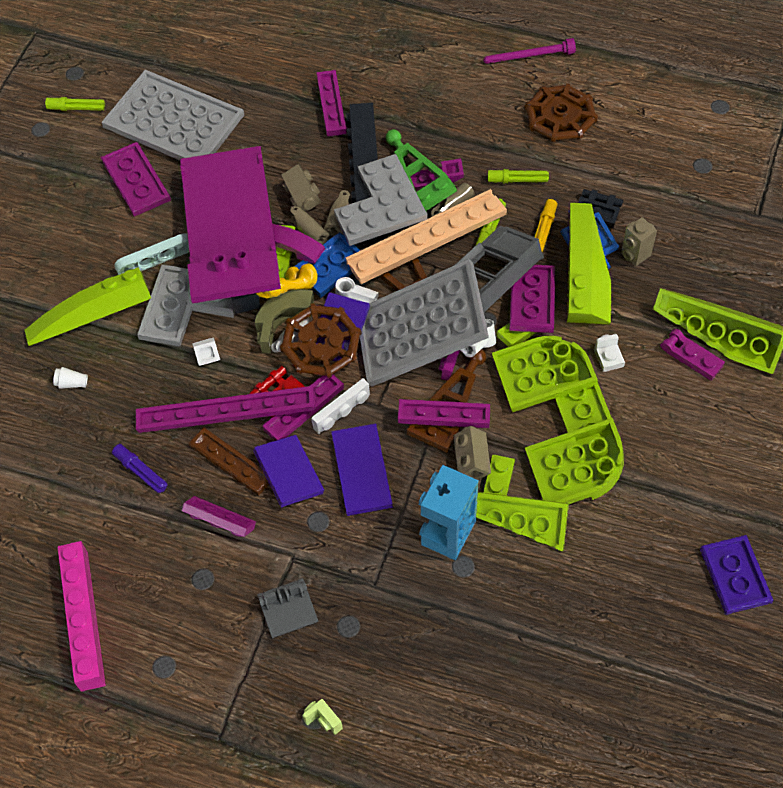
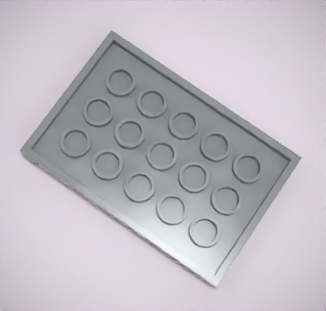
[102,70,244,160]
[360,259,489,387]

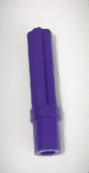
[112,444,168,493]

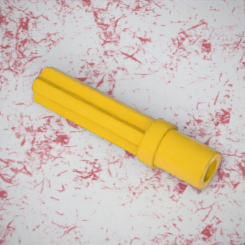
[535,199,558,252]

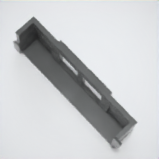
[455,226,544,312]

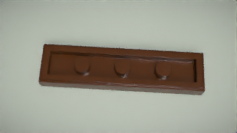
[189,427,269,496]

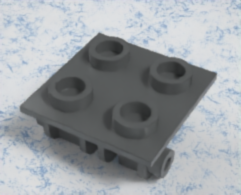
[257,578,319,638]

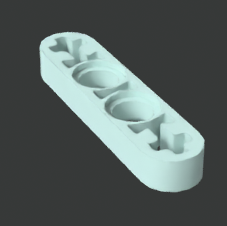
[115,233,189,275]

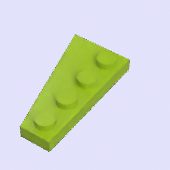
[476,492,569,551]

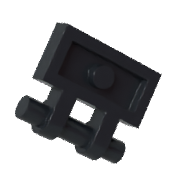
[578,189,624,229]

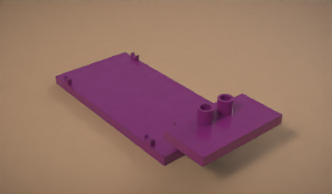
[180,146,281,304]

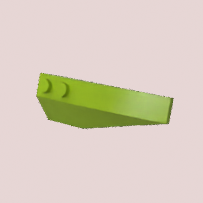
[567,203,611,324]
[25,267,151,346]
[653,288,783,374]

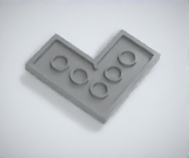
[334,154,427,246]
[137,265,235,347]

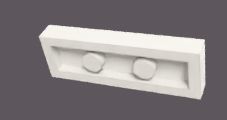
[311,378,370,434]

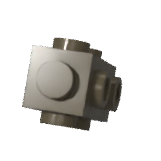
[282,164,321,212]
[621,217,657,266]
[454,426,491,480]

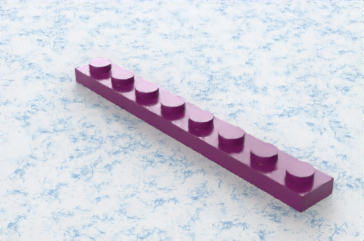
[136,386,316,433]

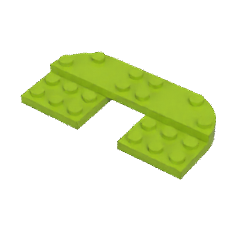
[492,336,624,504]

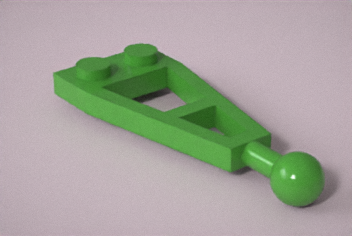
[385,129,457,211]

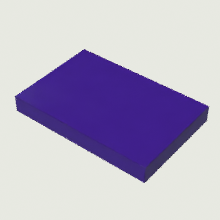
[315,292,370,365]
[254,435,324,507]
[700,535,773,615]

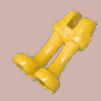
[256,263,317,298]

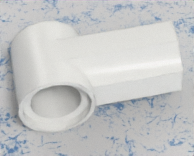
[335,277,378,303]
[461,319,496,357]

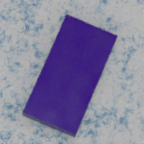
[331,424,393,516]

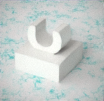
[192,337,220,366]

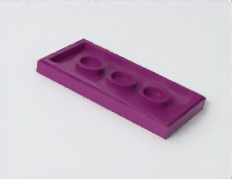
[101,142,171,217]
[509,265,555,333]

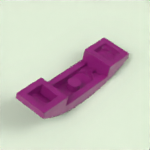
[410,158,464,192]
[272,224,325,264]

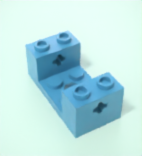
[419,465,479,561]

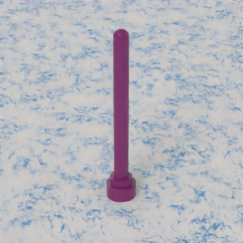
[483,38,576,64]

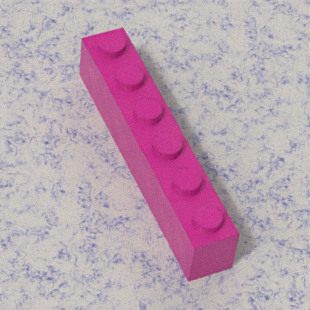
[58,541,106,692]

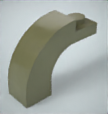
[255,290,314,354]

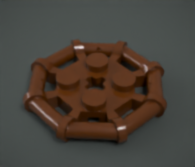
[524,83,598,142]
[280,303,362,378]

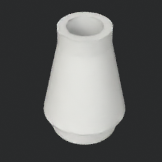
[53,367,88,389]

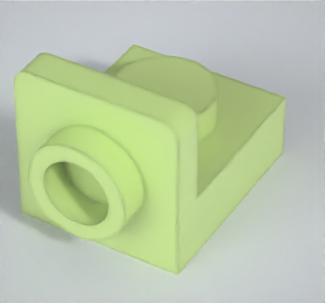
[302,699,343,735]

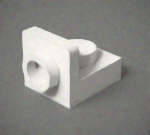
[594,334,625,372]

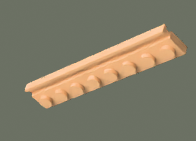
[346,189,507,284]

